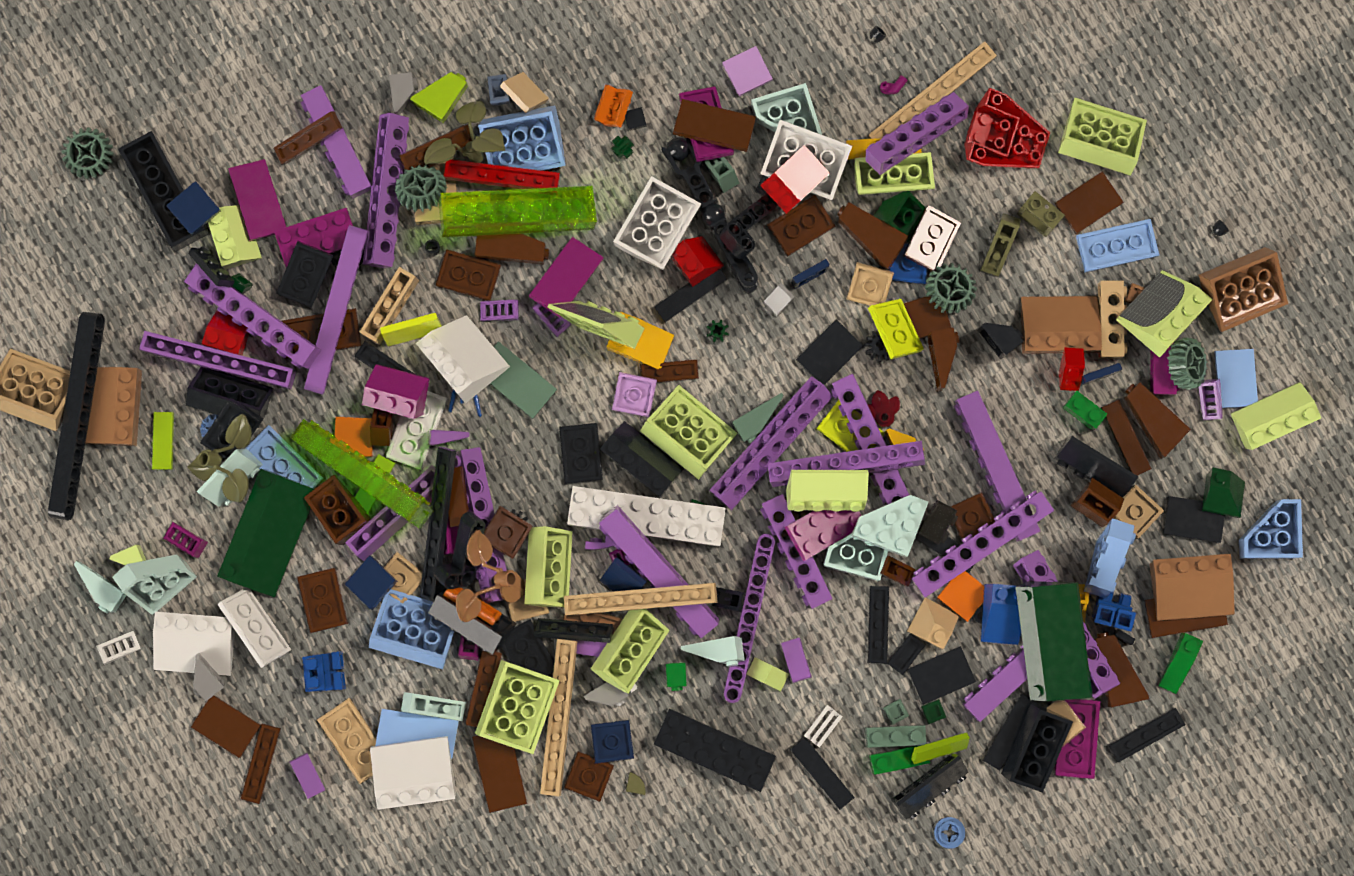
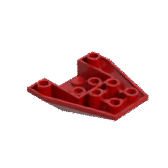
[964,88,1050,168]

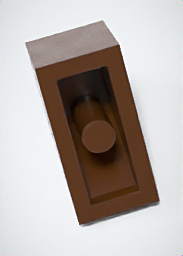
[370,408,394,446]

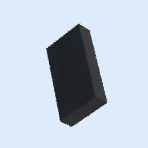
[887,633,926,675]

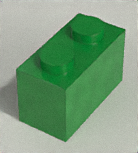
[1062,391,1107,431]
[666,663,687,691]

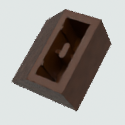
[1070,478,1124,527]

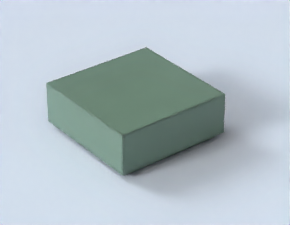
[883,699,909,725]

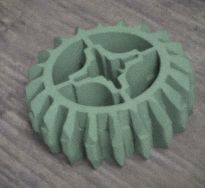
[62,127,114,179]
[395,164,447,212]
[925,263,977,314]
[1167,338,1208,390]

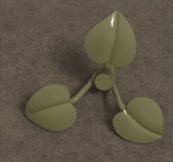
[424,101,505,164]
[187,414,252,503]

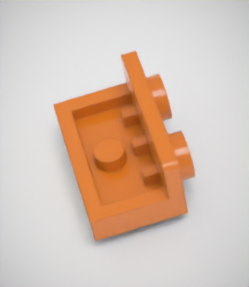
[594,85,633,128]

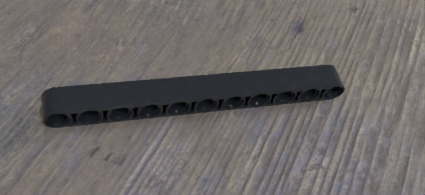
[48,312,105,521]

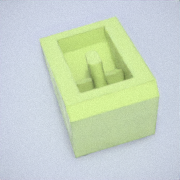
[110,545,146,565]
[746,657,789,691]

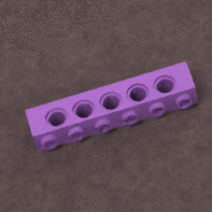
[866,92,969,175]
[760,494,833,609]

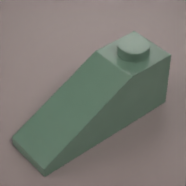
[702,157,739,193]
[732,393,784,444]

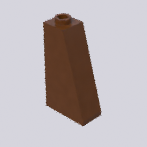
[837,202,908,271]
[475,218,549,265]
[1124,382,1191,459]
[1094,632,1149,708]

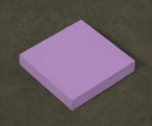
[722,46,773,97]
[612,372,657,417]

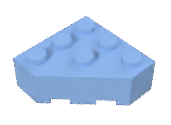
[1239,499,1303,559]
[1084,518,1136,598]

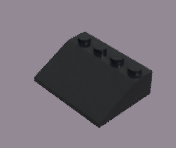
[891,753,968,820]

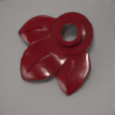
[868,390,901,427]

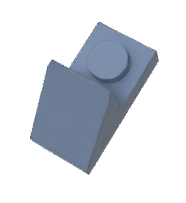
[487,74,510,106]

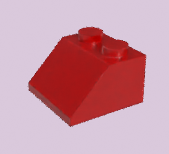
[671,236,724,287]
[201,310,251,356]

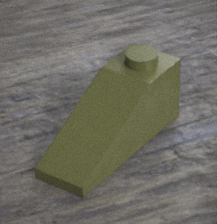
[981,213,1021,277]

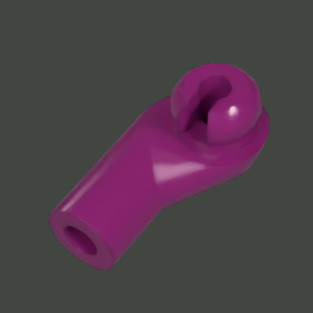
[880,75,908,95]

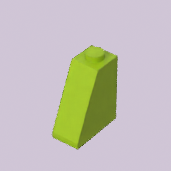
[410,72,468,124]

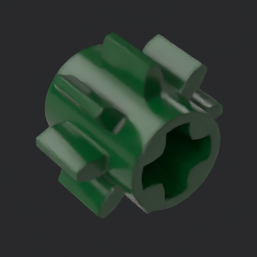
[611,135,634,159]
[706,319,729,343]

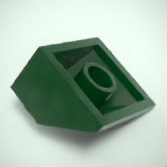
[874,191,926,242]
[1202,467,1245,518]

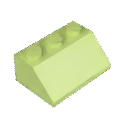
[208,205,262,270]

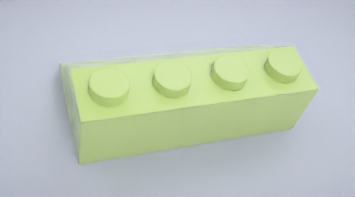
[854,152,935,195]
[1230,382,1321,450]
[786,470,869,512]
[524,526,573,608]
[591,609,670,694]

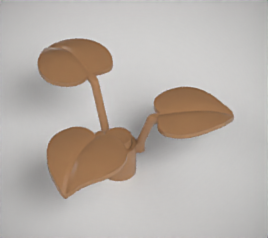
[456,530,526,622]

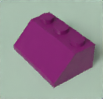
[362,364,430,419]

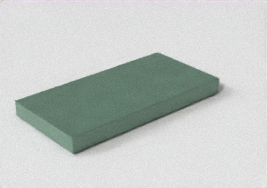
[490,341,557,419]

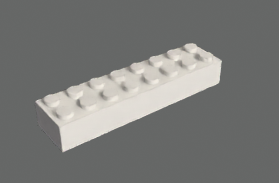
[567,486,726,547]

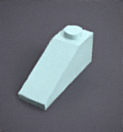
[74,561,127,614]
[681,636,745,667]
[401,692,466,721]

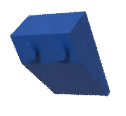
[981,584,1021,645]

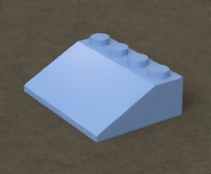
[478,105,566,170]
[369,589,454,669]

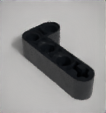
[719,193,778,259]
[434,511,485,589]

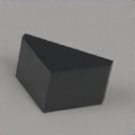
[712,587,746,612]

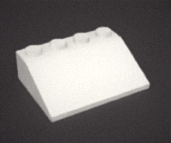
[761,120,852,200]
[613,176,701,270]
[416,315,510,404]
[153,612,235,676]
[370,736,456,810]

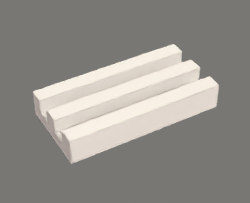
[804,705,843,748]

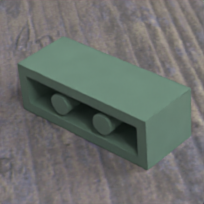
[865,725,926,748]

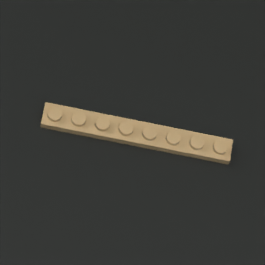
[868,42,997,139]
[564,583,717,615]
[540,639,578,796]

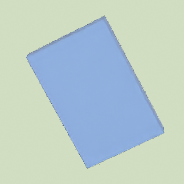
[1214,349,1258,408]

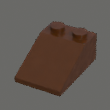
[927,327,959,392]
[304,475,371,545]

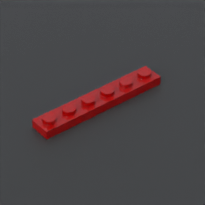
[444,160,560,193]

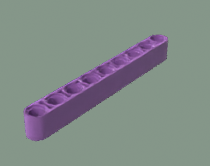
[304,225,368,395]
[724,534,775,703]

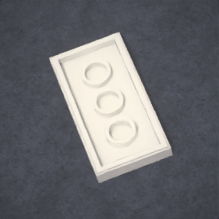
[386,391,448,470]
[218,588,291,668]

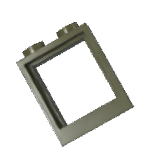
[1017,191,1065,237]

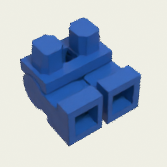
[1092,592,1136,632]
[302,651,346,692]

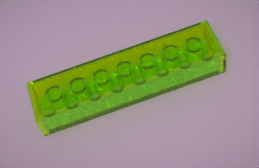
[438,186,597,237]
[290,419,433,529]

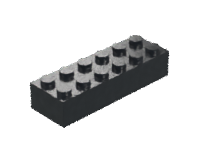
[118,131,209,252]
[654,708,776,792]

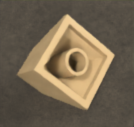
[907,597,959,650]

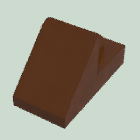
[880,555,915,587]

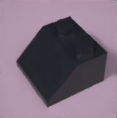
[977,323,1024,360]

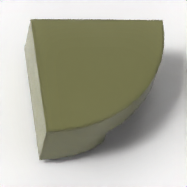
[626,772,646,795]

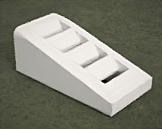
[97,631,141,665]

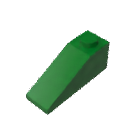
[1158,633,1203,694]
[869,745,930,775]

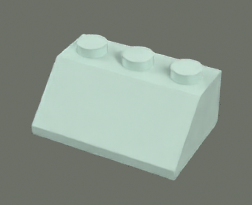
[197,449,263,507]

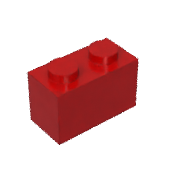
[1059,347,1085,391]

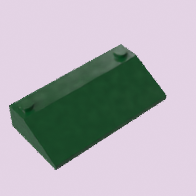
[217,468,314,598]
[1016,581,1093,701]

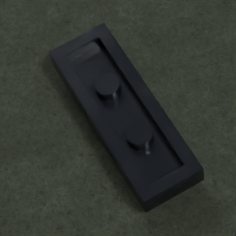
[188,247,235,287]

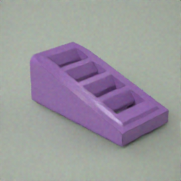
[480,300,519,321]
[531,303,571,337]
[1198,379,1223,420]
[428,430,469,446]

